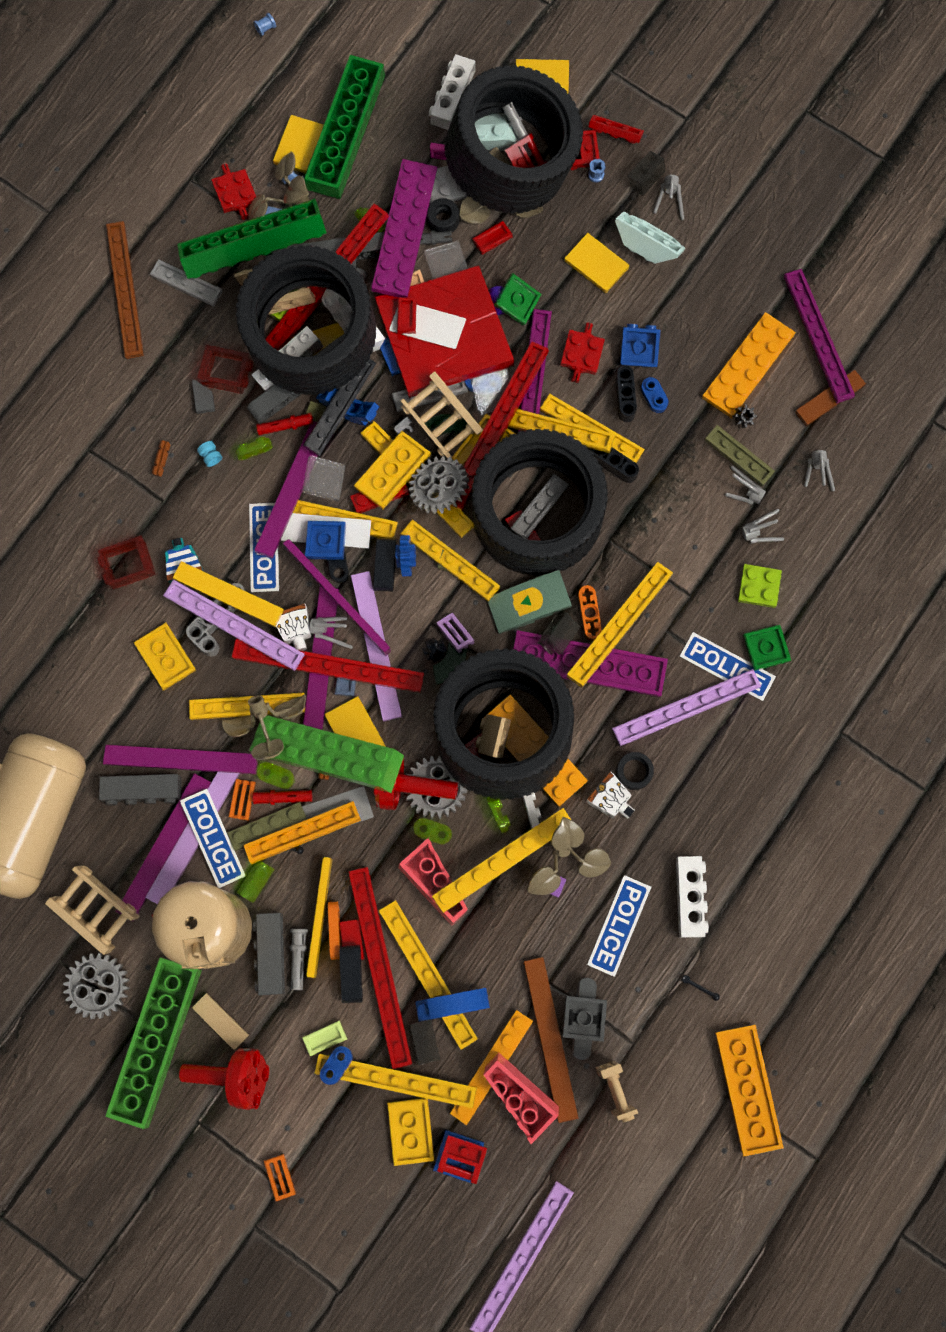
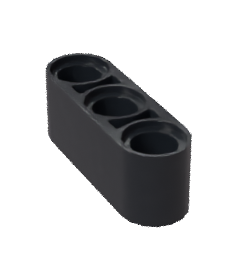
[616,365,637,423]
[590,447,639,483]
[374,538,397,592]
[340,945,363,1003]

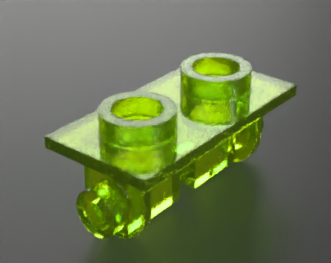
[237,861,275,903]

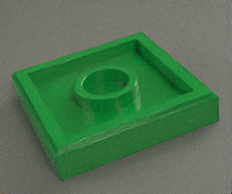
[494,273,542,326]
[743,625,792,671]

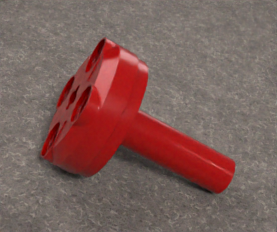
[374,758,458,810]
[179,1048,270,1110]

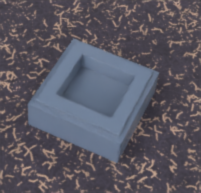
[335,678,356,697]

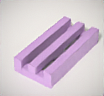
[437,613,474,653]

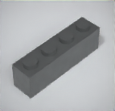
[99,774,181,806]
[253,913,285,995]

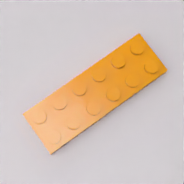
[702,312,796,418]
[481,694,588,807]
[715,1025,784,1156]

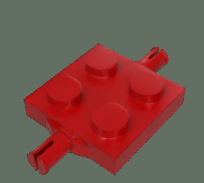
[211,163,256,220]
[560,323,605,383]

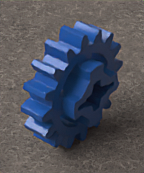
[395,535,416,577]

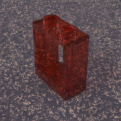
[197,345,253,394]
[97,536,156,589]

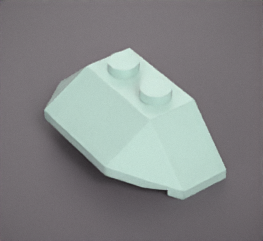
[475,113,519,152]
[615,212,685,264]

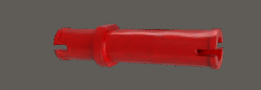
[256,413,313,436]
[253,790,312,805]

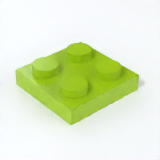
[738,564,782,608]

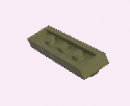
[705,425,775,487]
[228,802,307,851]

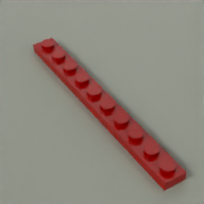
[265,204,389,351]
[451,342,549,511]
[232,639,424,693]
[349,867,413,1069]

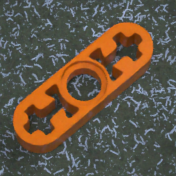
[578,585,602,641]
[328,901,341,960]

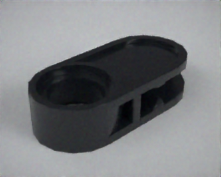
[328,551,349,583]

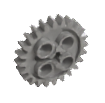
[409,456,469,514]
[405,756,467,819]
[63,953,130,1019]

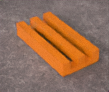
[229,779,256,821]
[264,1154,296,1201]

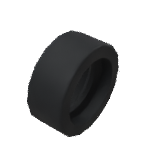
[616,752,654,790]

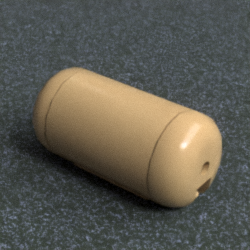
[0,733,86,899]
[152,881,252,969]

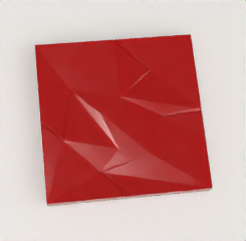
[375,266,514,398]

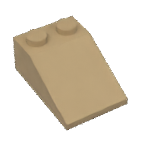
[476,714,511,758]

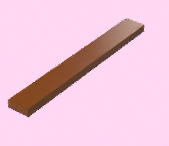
[106,221,144,359]
[524,957,579,1123]

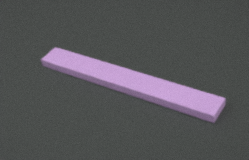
[351,571,402,722]
[163,579,305,671]
[612,669,761,747]
[145,772,240,904]
[470,1181,574,1332]

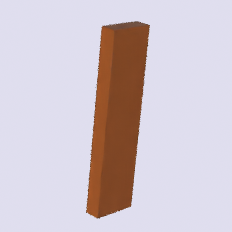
[795,370,866,427]

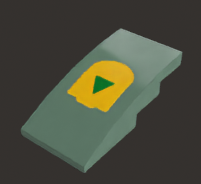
[488,570,572,634]

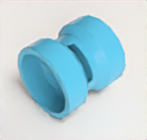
[197,441,223,467]

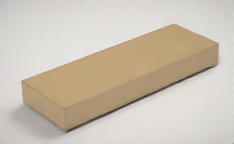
[192,993,249,1050]

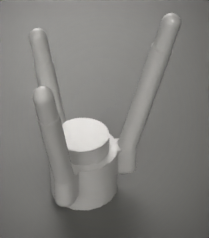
[653,175,684,220]
[804,450,835,491]
[725,466,766,505]
[742,509,784,544]
[310,616,353,649]

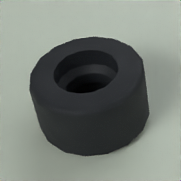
[427,198,459,233]

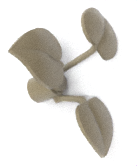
[459,147,543,224]
[248,151,309,220]
[222,694,306,760]
[527,817,611,895]

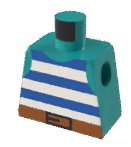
[165,538,204,584]

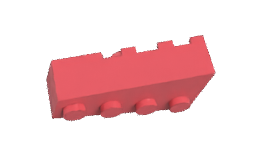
[398,838,468,926]
[484,1053,559,1144]

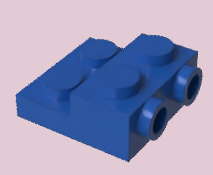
[620,324,660,367]

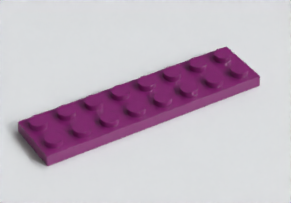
[371,159,438,297]
[514,630,668,697]

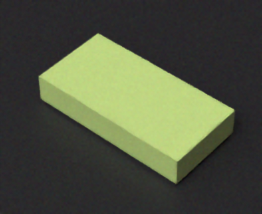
[302,1021,347,1056]

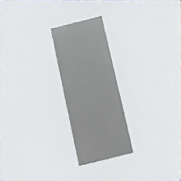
[302,786,374,825]

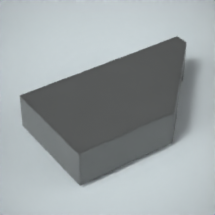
[192,380,215,414]

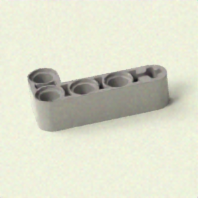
[186,583,245,657]

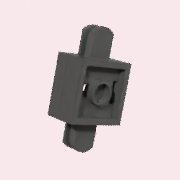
[562,978,607,1060]

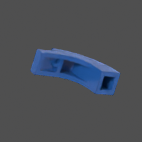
[316,388,380,426]
[415,988,490,1022]

